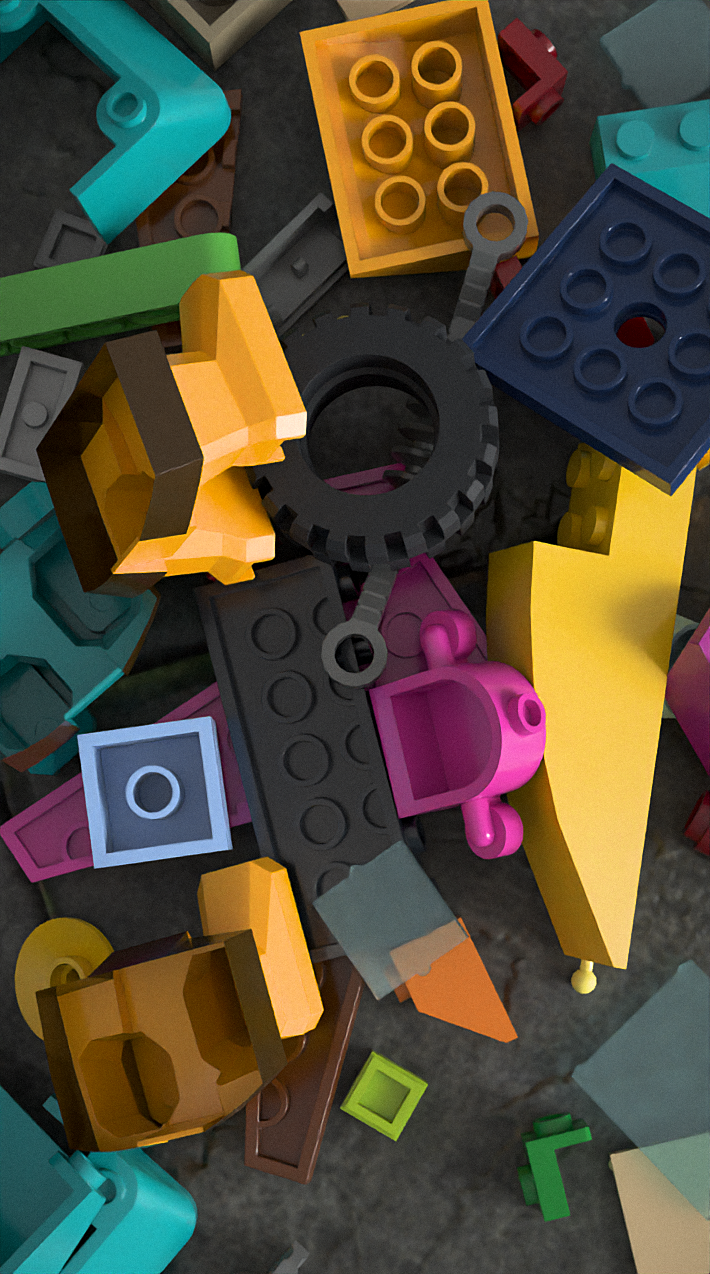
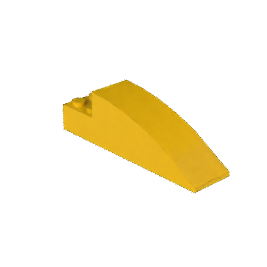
[486,442,697,969]

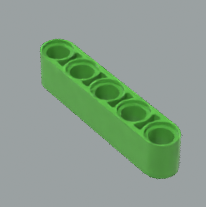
[0,232,241,357]

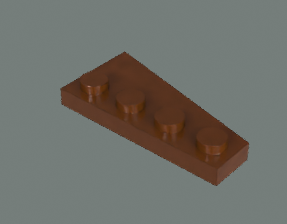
[244,948,375,1185]

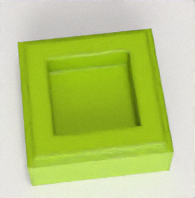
[340,1049,428,1141]

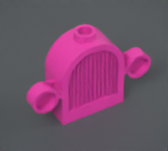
[369,609,546,859]

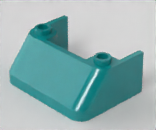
[0,0,231,245]
[42,1093,198,1274]

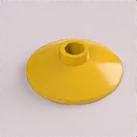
[15,917,114,1041]

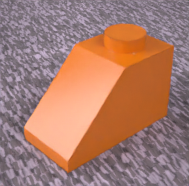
[383,915,518,1043]

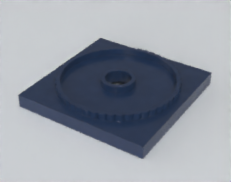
[462,163,710,497]

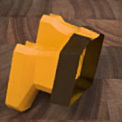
[36,270,307,598]
[35,856,324,1153]

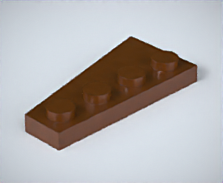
[135,88,243,354]

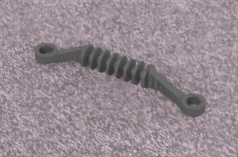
[321,191,528,689]

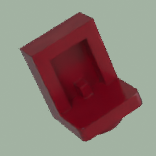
[497,18,568,132]

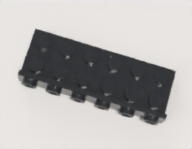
[193,554,444,964]

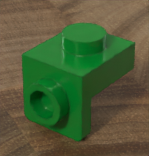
[516,1112,592,1222]

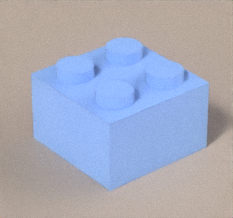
[77,716,233,869]

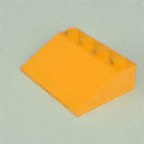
[299,0,539,279]

